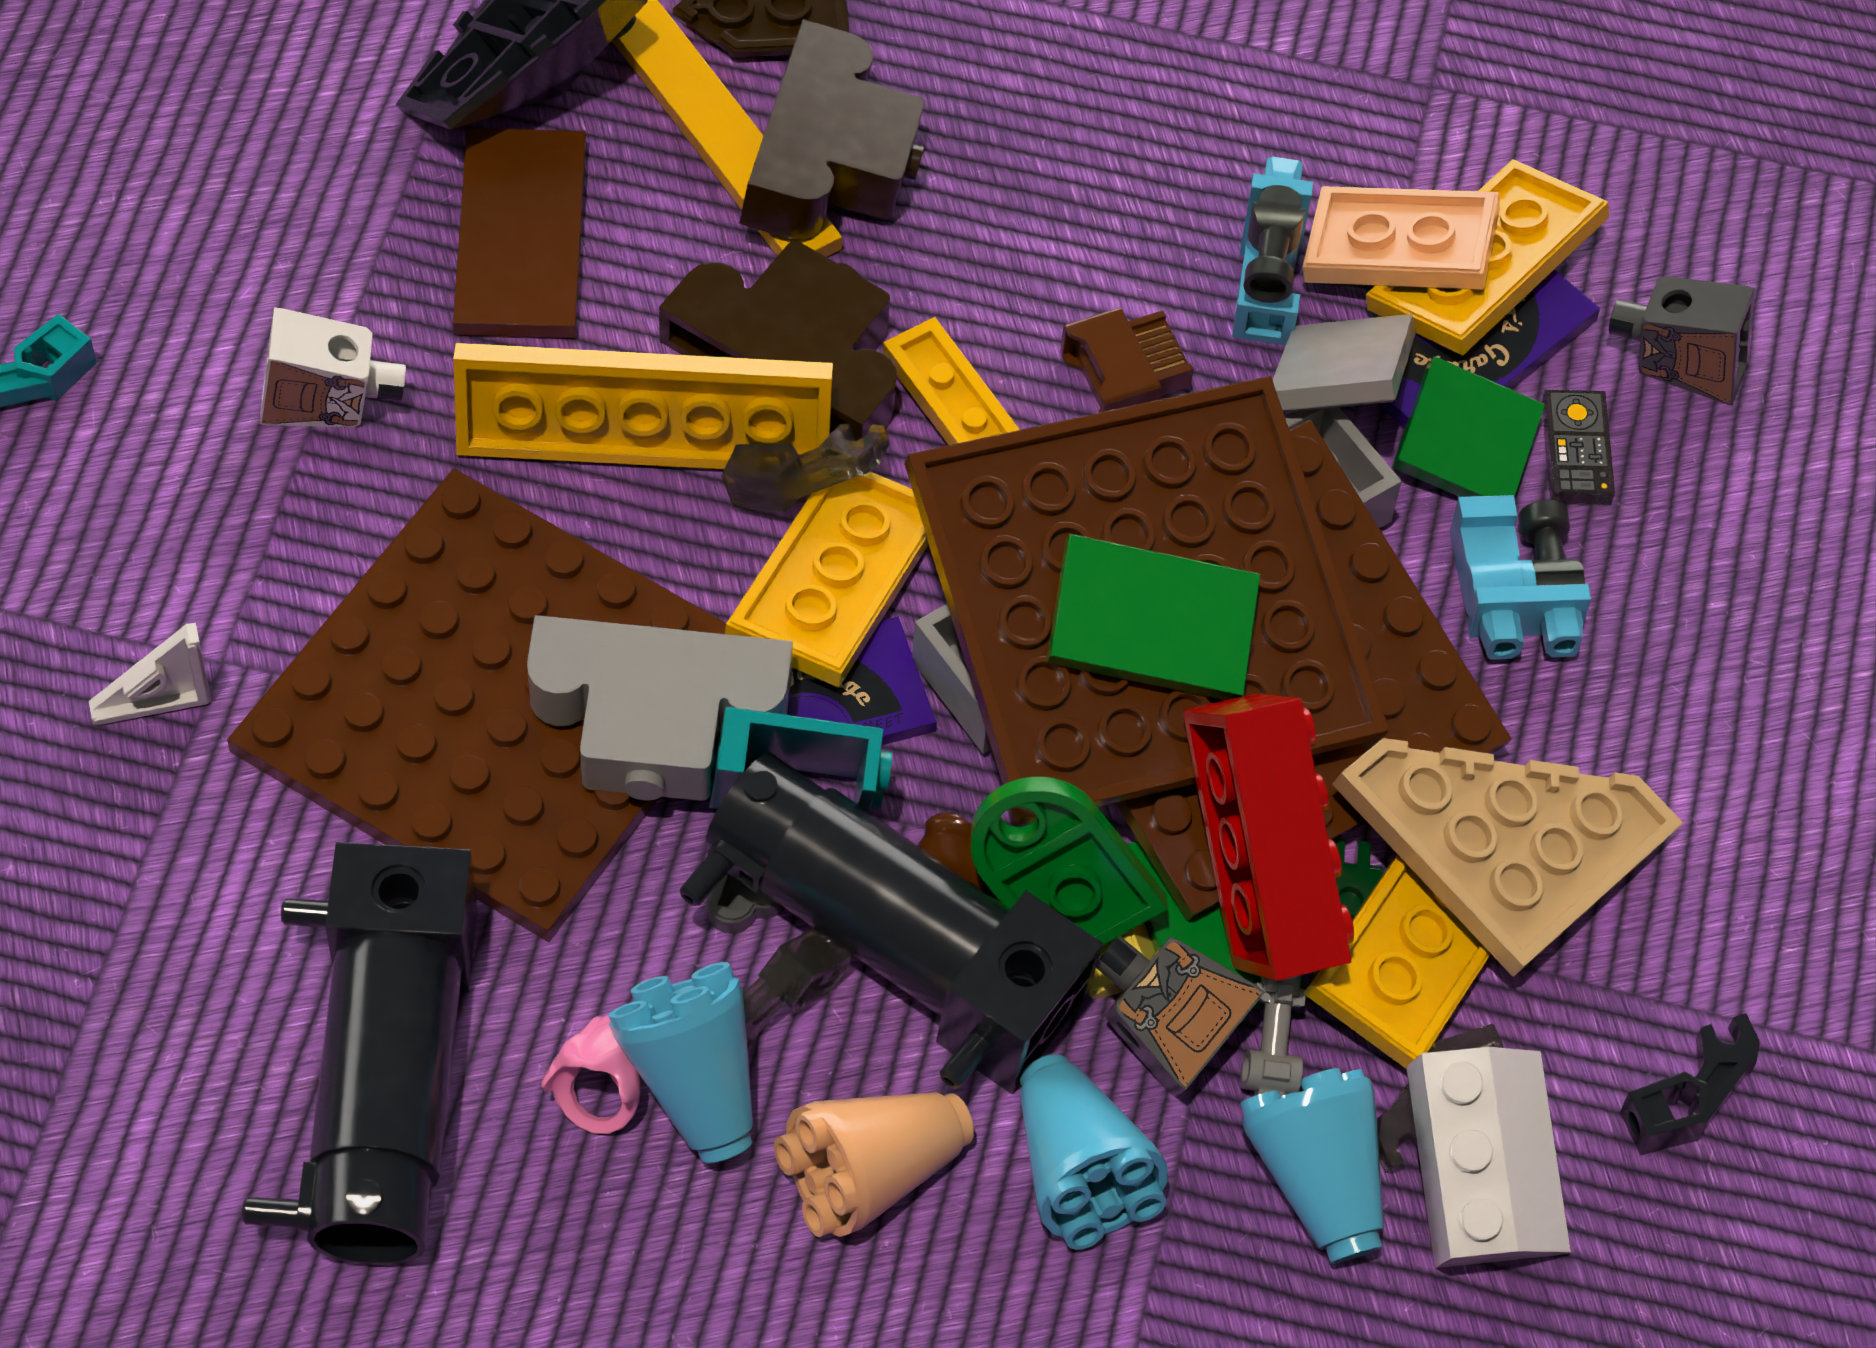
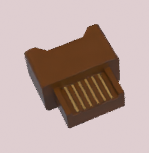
[1060,307,1194,413]

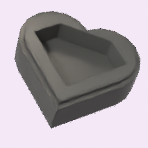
[707,873,785,934]

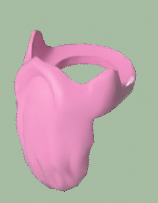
[541,1015,641,1134]

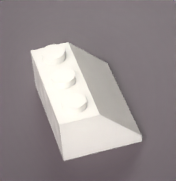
[1407,1047,1571,1268]

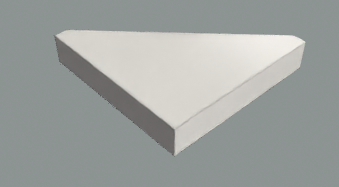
[89,622,212,725]

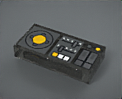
[1541,390,1615,505]

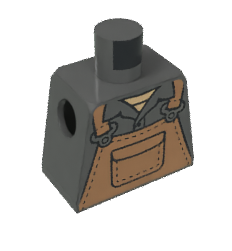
[1609,276,1755,405]
[1096,935,1265,1097]

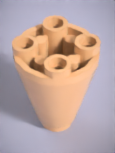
[774,1092,974,1237]

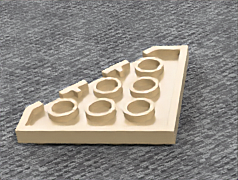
[1332,738,1683,977]

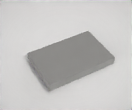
[1273,314,1416,413]

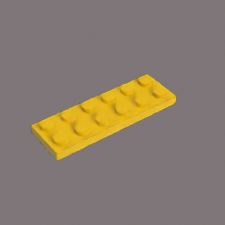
[453,343,833,475]

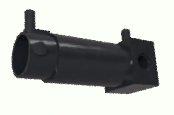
[680,753,1103,1094]
[242,842,478,1265]

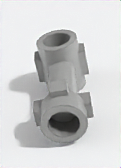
[1240,975,1306,1096]

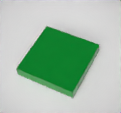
[1392,356,1545,497]

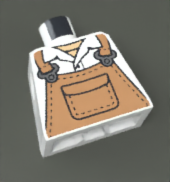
[259,307,406,428]

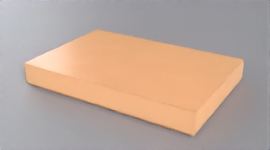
[1303,186,1500,289]

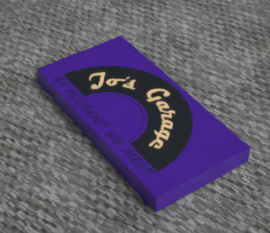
[1377,269,1600,428]
[718,616,937,771]

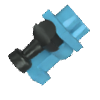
[1232,157,1313,345]
[1450,495,1591,660]

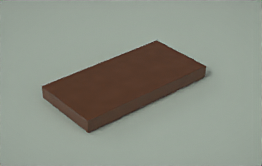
[453,128,586,338]

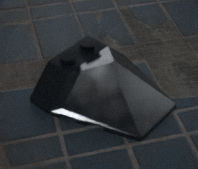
[396,0,648,130]

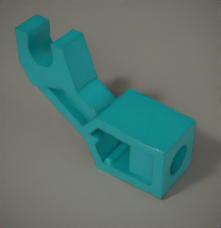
[0,313,97,407]

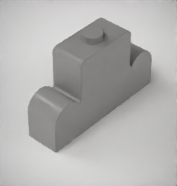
[527,615,793,801]

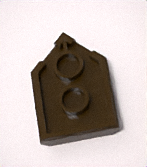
[673,0,850,57]

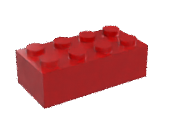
[1182,693,1354,981]

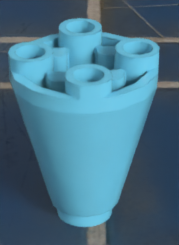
[608,962,753,1163]
[1020,1054,1168,1250]
[1240,1068,1384,1264]

